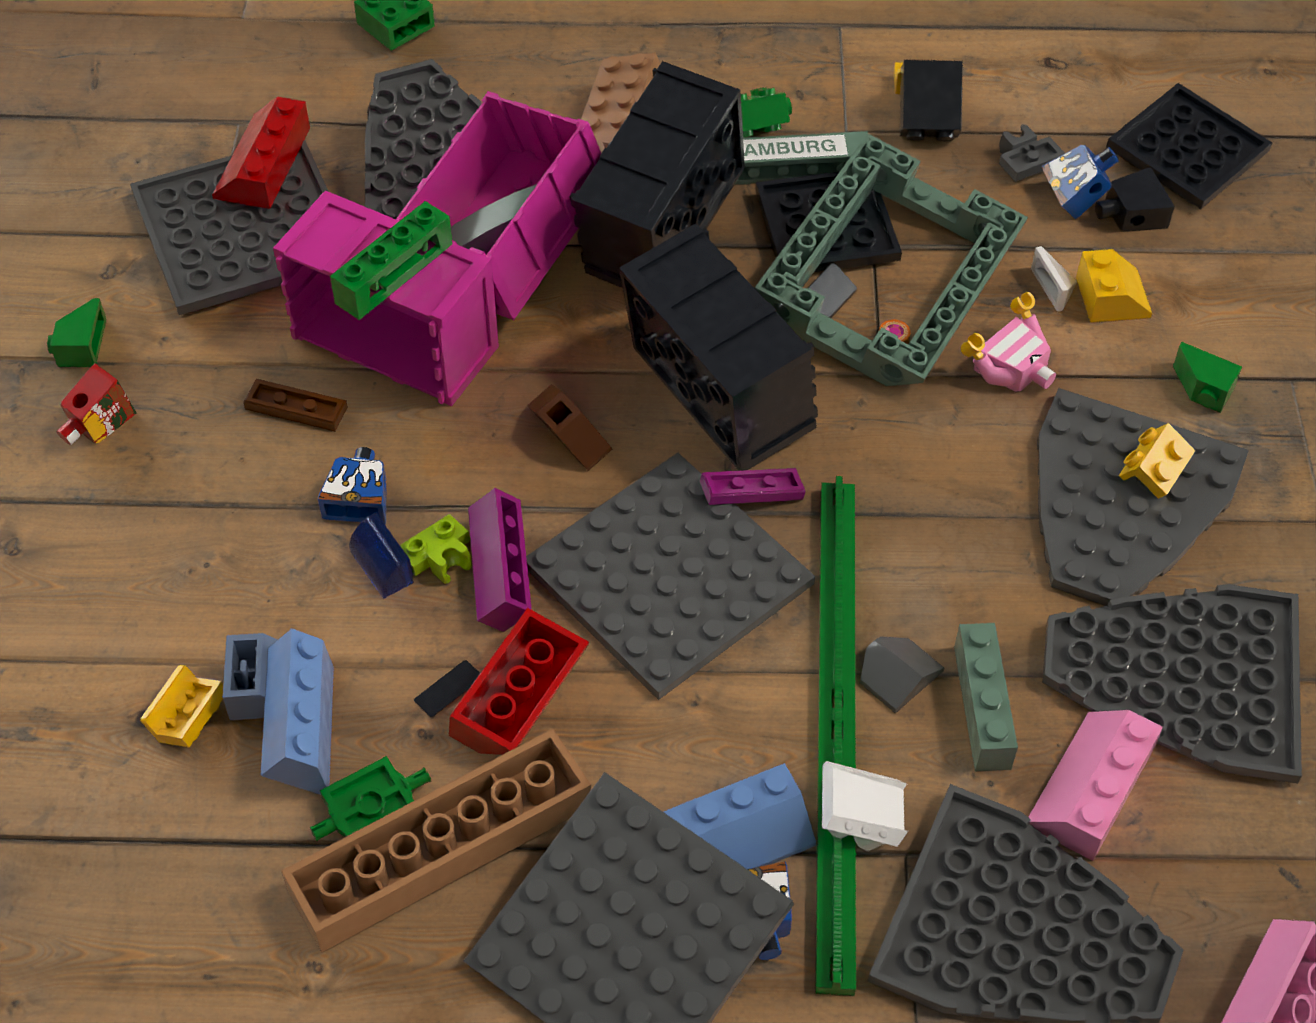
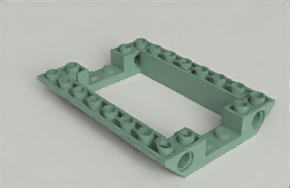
[755,134,1028,386]

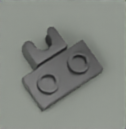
[999,124,1065,182]

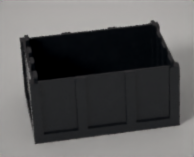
[570,61,745,288]
[619,224,818,471]

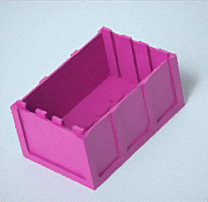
[396,91,601,320]
[273,190,499,406]

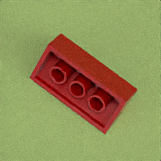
[212,96,310,209]
[449,607,589,755]

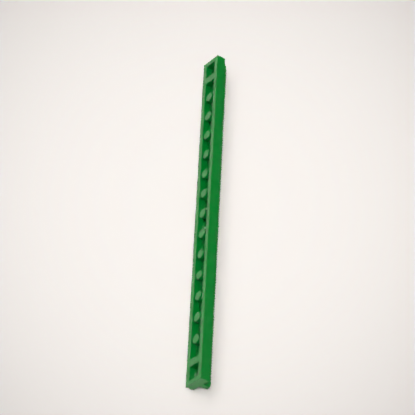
[815,476,856,996]

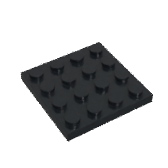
[1106,83,1273,210]
[755,171,902,272]

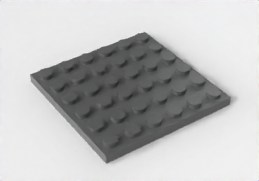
[130,140,329,315]
[526,453,815,700]
[464,772,794,1023]

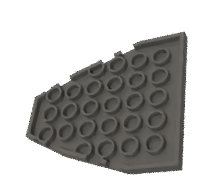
[365,59,482,219]
[1037,388,1249,606]
[1042,584,1302,784]
[868,784,1184,1023]

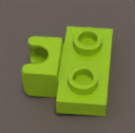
[394,514,472,584]

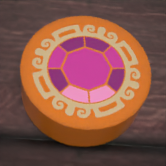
[879,319,911,344]

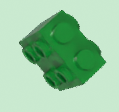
[354,0,435,51]
[741,87,792,137]

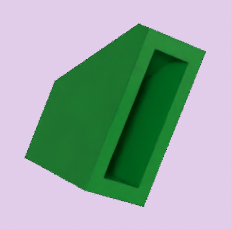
[47,298,107,367]
[1173,342,1242,413]

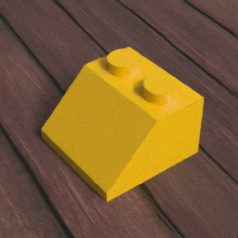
[1076,249,1152,323]

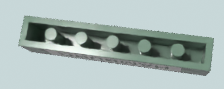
[734,131,868,185]

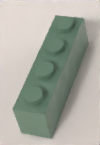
[954,623,1018,771]

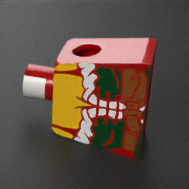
[56,364,137,445]

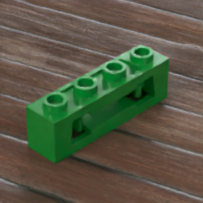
[330,201,453,320]

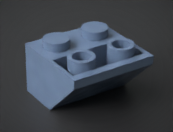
[223,633,278,720]

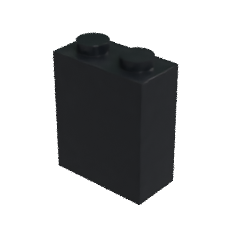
[900,60,963,142]

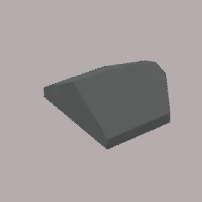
[860,636,944,713]

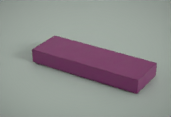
[700,468,806,505]

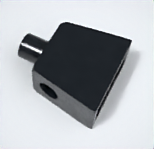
[1095,168,1175,232]

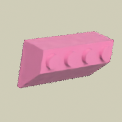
[1029,710,1163,861]
[1221,919,1316,1023]

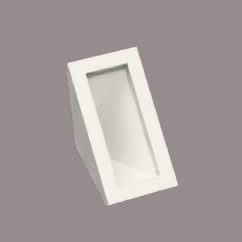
[1031,246,1077,312]

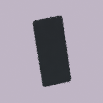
[414,660,480,717]

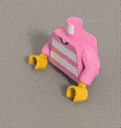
[961,292,1056,392]

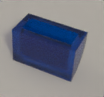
[349,512,414,599]

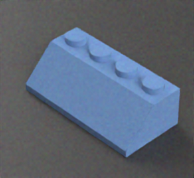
[261,628,334,795]
[663,763,816,869]

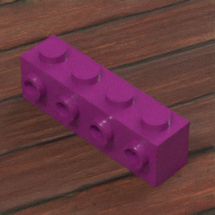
[468,488,532,632]

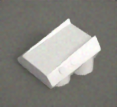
[822,761,908,851]

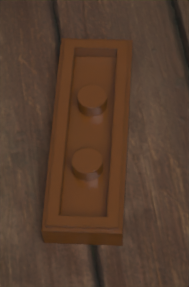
[243,378,348,432]

